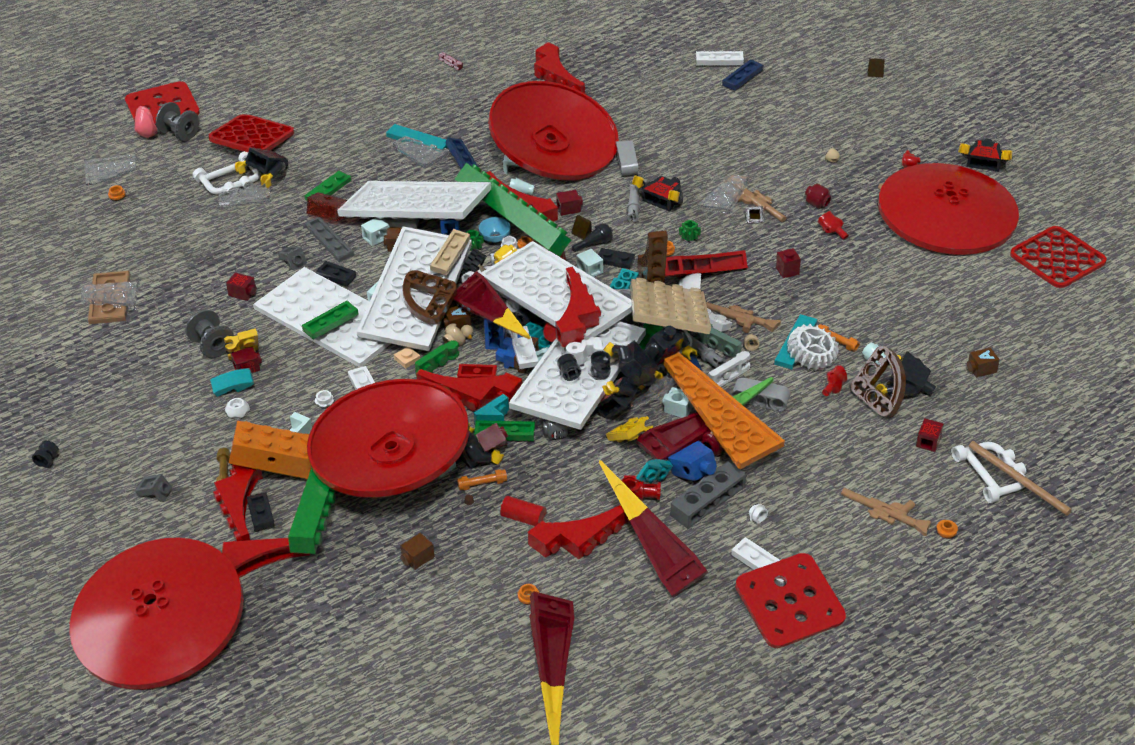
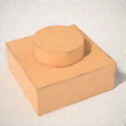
[394,347,420,369]

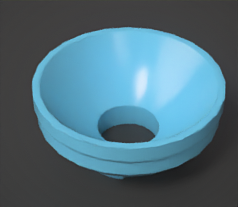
[479,217,511,243]

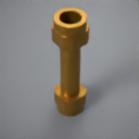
[216,448,230,481]

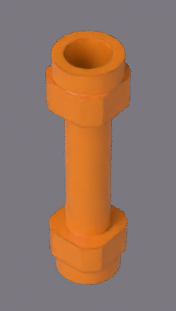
[818,324,860,352]
[457,469,507,490]

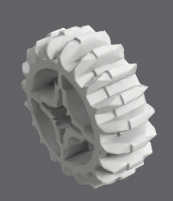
[787,324,839,371]

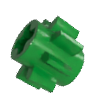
[679,220,701,241]
[466,230,484,251]

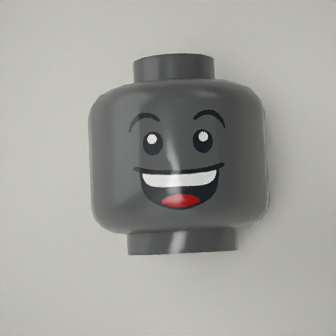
[542,419,572,440]

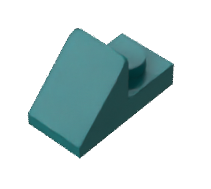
[474,394,509,424]

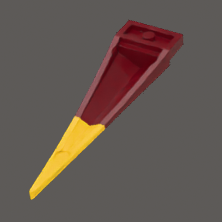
[453,271,531,339]
[599,460,708,597]
[529,591,575,745]

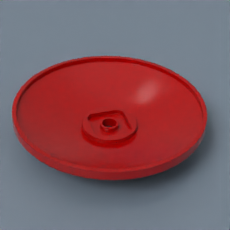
[488,81,619,180]
[878,163,1019,255]
[307,379,470,497]
[69,538,244,689]

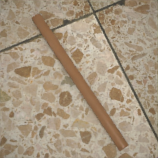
[969,441,1072,516]

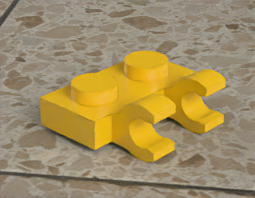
[224,328,259,360]
[606,416,653,442]

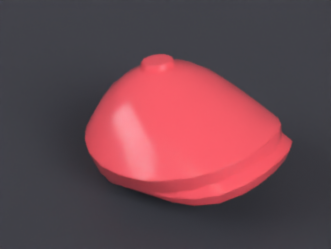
[135,106,157,138]

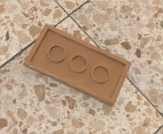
[88,271,130,324]

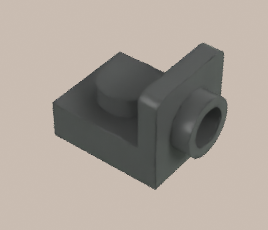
[278,245,307,270]
[135,474,172,502]

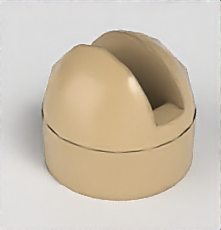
[825,148,840,163]
[744,334,759,351]

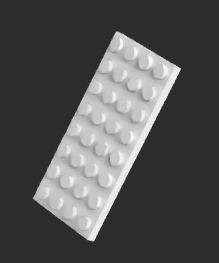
[337,181,491,220]
[357,226,472,351]
[480,241,632,340]
[253,267,392,367]
[509,321,646,430]

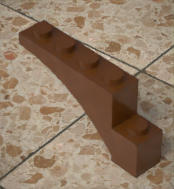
[637,230,668,283]

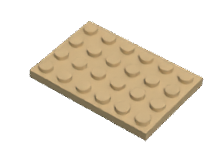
[630,278,711,334]

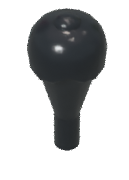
[572,223,613,252]

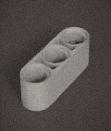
[615,140,638,176]
[731,378,791,411]

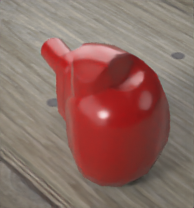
[902,150,921,168]

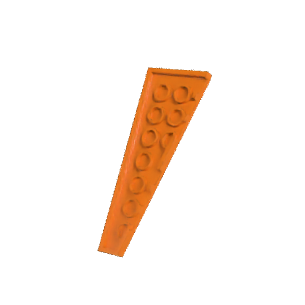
[664,352,785,469]

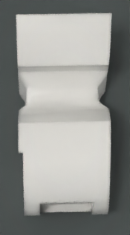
[566,337,603,365]

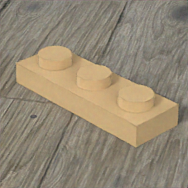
[430,229,470,276]

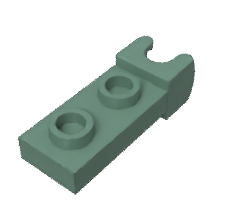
[694,324,742,358]

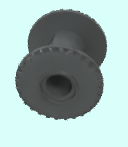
[155,102,200,142]
[185,310,234,358]

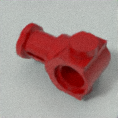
[621,475,661,501]

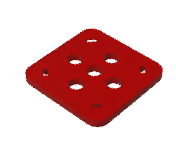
[125,81,200,125]
[209,114,294,152]
[1010,226,1107,288]
[735,553,846,648]

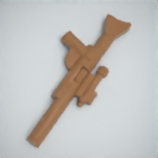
[728,177,786,222]
[706,302,781,333]
[841,488,931,536]

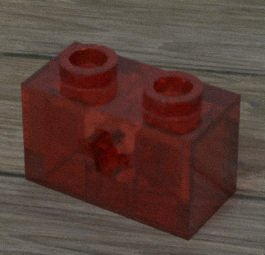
[306,192,347,222]

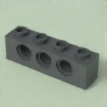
[670,461,746,529]

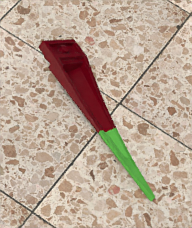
[636,377,774,461]

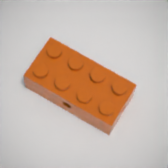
[229,420,311,479]

